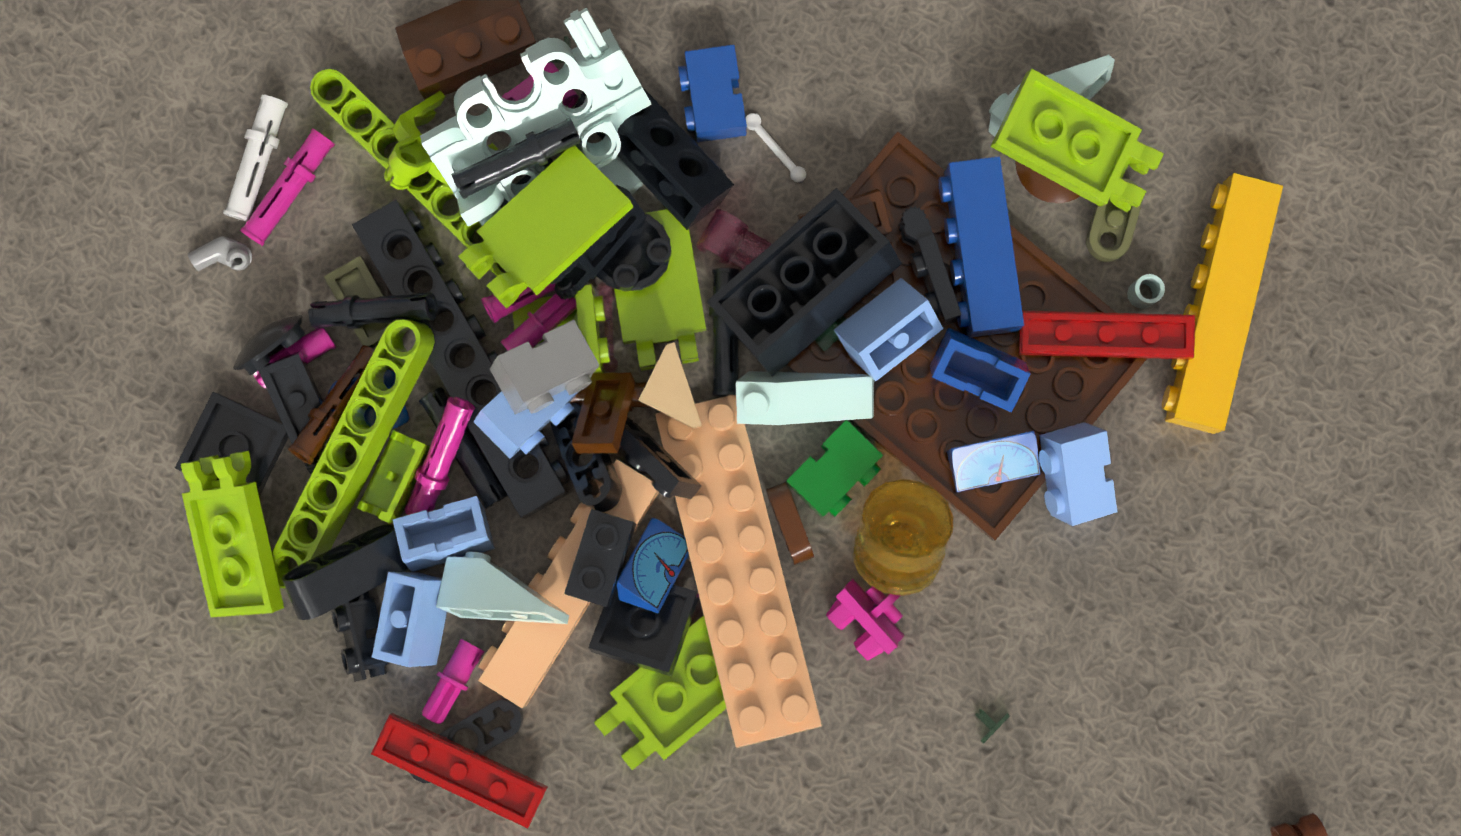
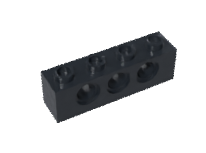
[574,88,734,230]

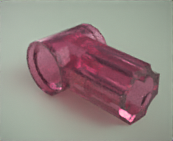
[695,209,772,270]

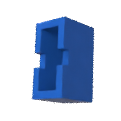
[678,44,747,143]
[930,328,1031,413]

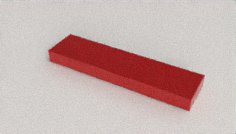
[1019,311,1195,359]
[371,713,548,829]

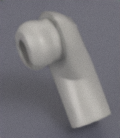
[188,236,252,272]

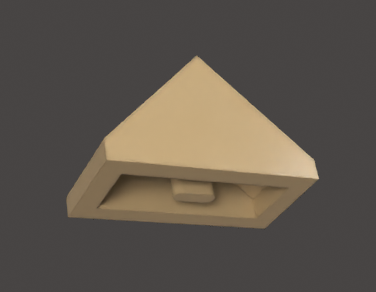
[639,342,702,429]

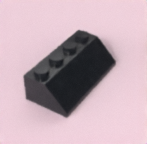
[707,188,902,377]

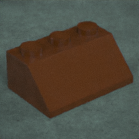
[395,0,536,100]

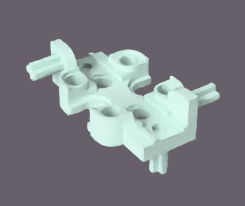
[420,8,651,227]

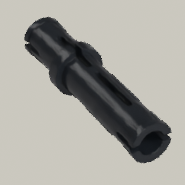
[451,117,582,199]
[709,268,739,396]
[308,292,438,329]
[419,387,508,509]

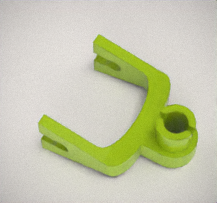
[384,91,498,190]

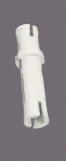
[223,95,288,222]

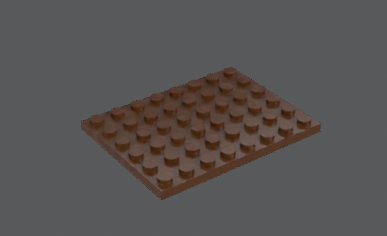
[785,132,1148,541]

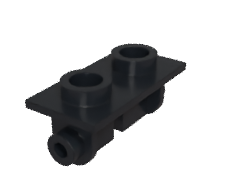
[331,591,390,682]

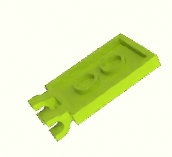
[990,69,1164,212]
[458,146,633,309]
[614,209,707,371]
[181,451,284,617]
[594,615,726,770]

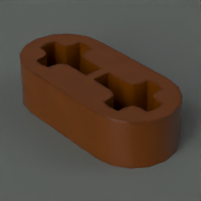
[766,482,814,565]

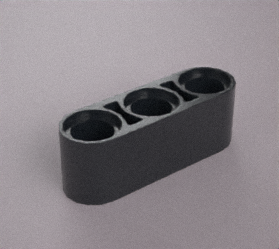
[282,524,408,620]

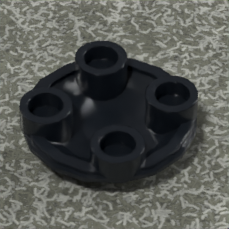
[596,214,672,291]
[233,315,305,375]

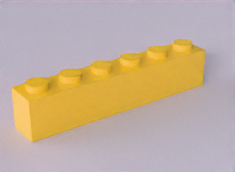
[1162,173,1283,434]

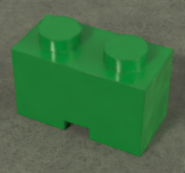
[786,420,883,518]

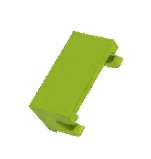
[357,430,430,524]

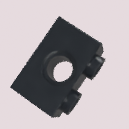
[564,509,636,607]

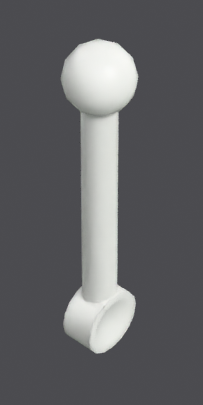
[746,113,806,183]

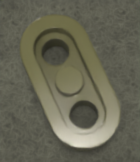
[1086,178,1142,262]

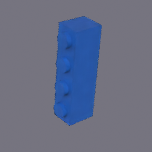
[939,156,1024,337]

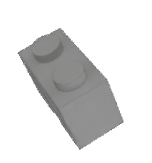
[490,320,600,415]

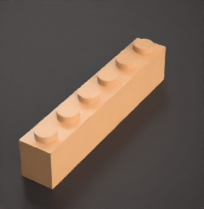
[478,459,659,708]

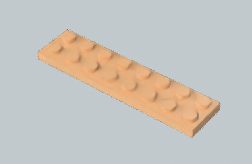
[655,395,822,748]

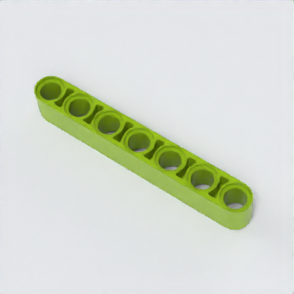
[310,69,503,277]
[272,319,435,588]

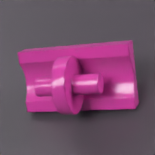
[826,579,904,660]

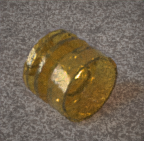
[853,479,954,596]

